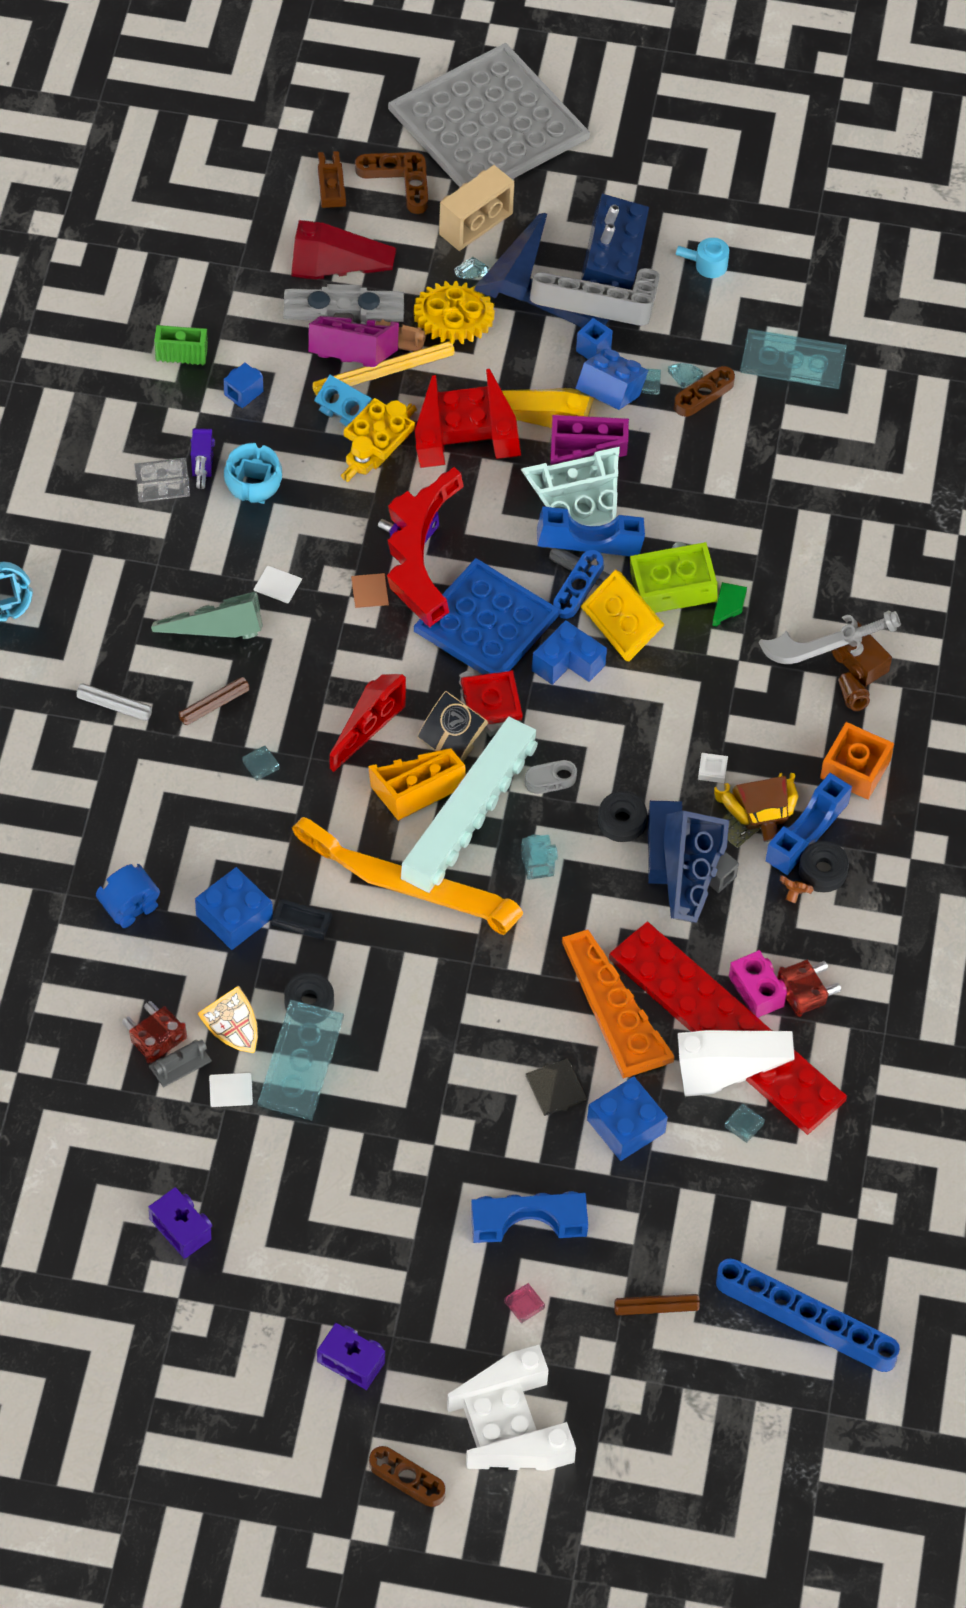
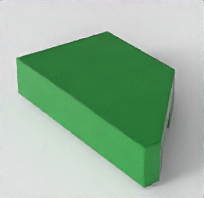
[712,582,747,626]

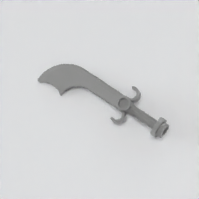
[759,611,901,664]

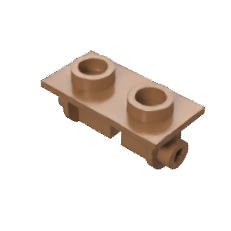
[375,319,427,352]

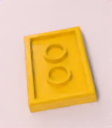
[581,569,665,661]

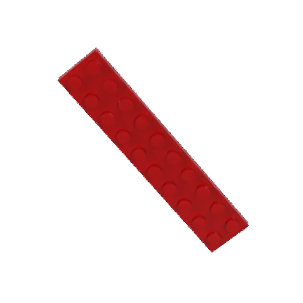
[609,921,847,1135]

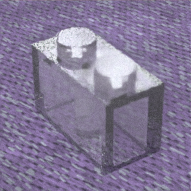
[134,458,190,502]

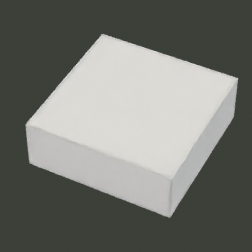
[698,753,728,783]

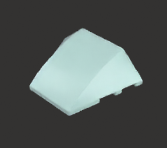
[521,447,620,526]

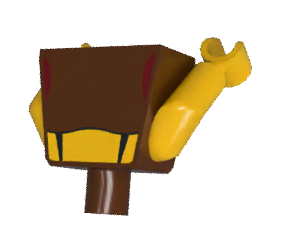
[714,773,798,842]

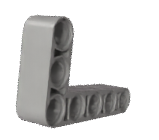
[530,268,660,325]

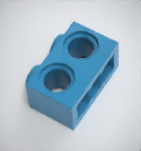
[314,375,373,427]

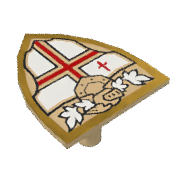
[197,986,258,1053]

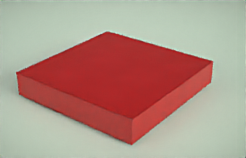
[461,671,523,725]

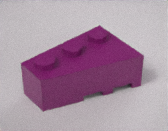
[308,316,399,367]
[550,415,629,465]

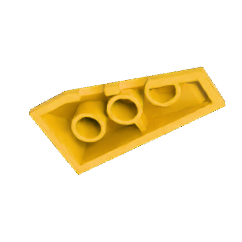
[502,388,594,428]

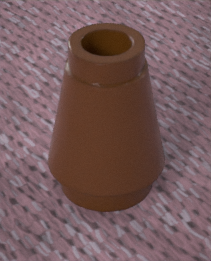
[838,673,870,711]

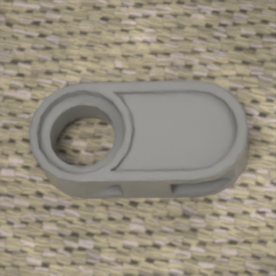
[525,760,577,794]

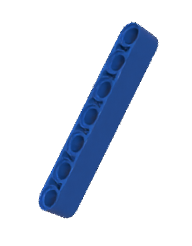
[716,1259,900,1372]

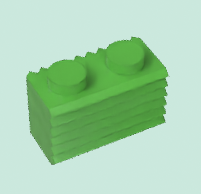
[154,325,208,365]

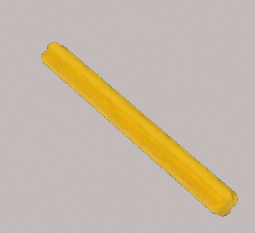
[313,341,454,396]

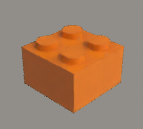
[820,722,894,800]

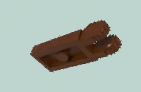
[318,151,346,208]

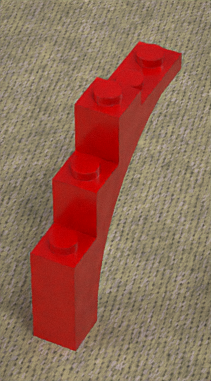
[387,467,464,628]

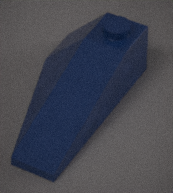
[664,811,729,923]

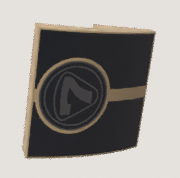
[417,691,488,762]

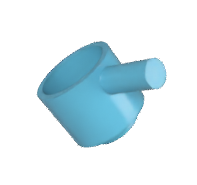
[676,238,729,278]

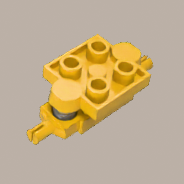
[341,398,417,482]

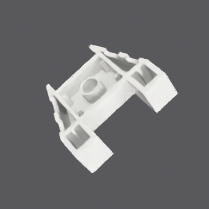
[447,1345,576,1471]

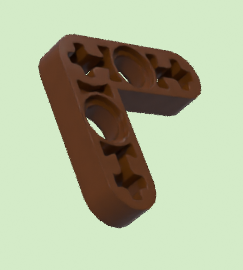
[355,152,428,214]

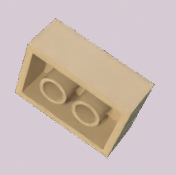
[439,165,514,251]

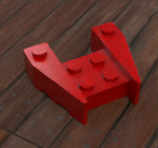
[415,369,521,468]

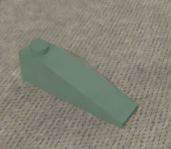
[151,591,263,639]

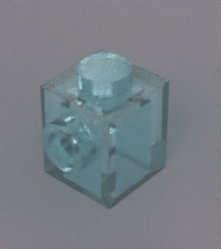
[521,835,558,880]

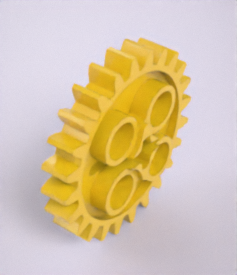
[414,281,495,344]

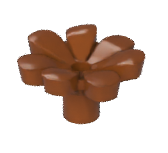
[780,875,814,903]

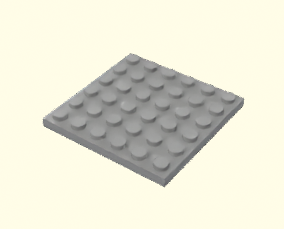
[388,43,590,187]

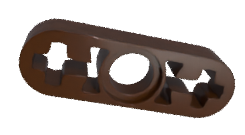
[674,366,735,417]
[369,1446,446,1507]

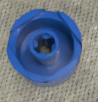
[96,864,160,928]

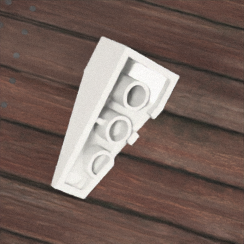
[678,1030,795,1097]

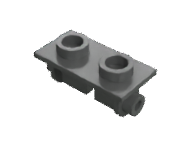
[149,1039,212,1088]

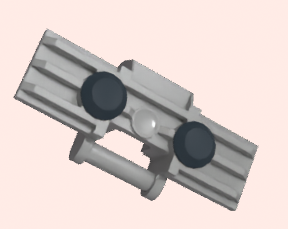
[283,284,404,324]

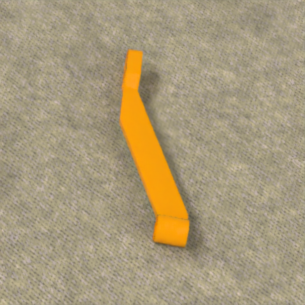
[292,817,523,935]

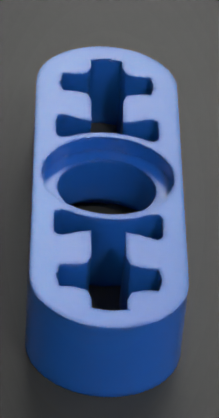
[553,550,605,619]

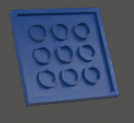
[414,558,560,675]

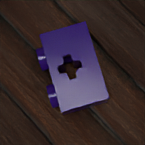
[148,1187,212,1259]
[317,1323,385,1390]

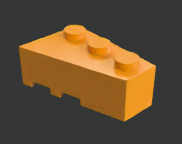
[368,748,466,821]

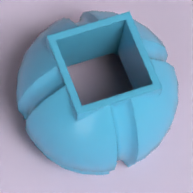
[224,443,282,504]
[0,562,33,622]

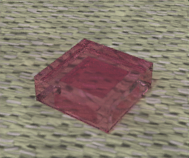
[504,1283,545,1323]

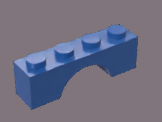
[537,506,645,556]
[765,773,852,875]
[471,1191,588,1243]

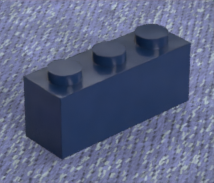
[648,800,682,884]

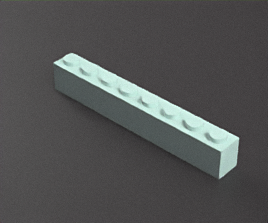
[401,716,538,893]

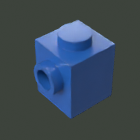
[576,318,613,360]
[224,362,263,408]

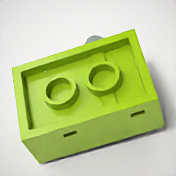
[630,542,717,613]

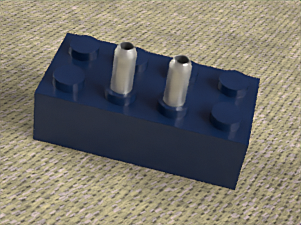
[581,193,649,290]

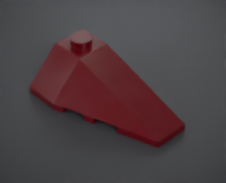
[291,220,396,280]

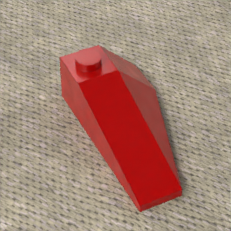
[330,674,406,772]

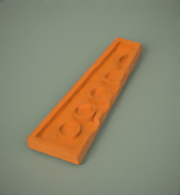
[562,929,675,1079]

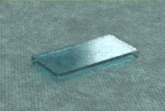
[740,329,847,389]
[258,1000,344,1120]

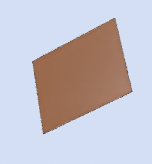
[351,573,389,608]

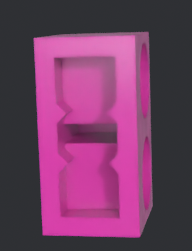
[729,950,787,1018]

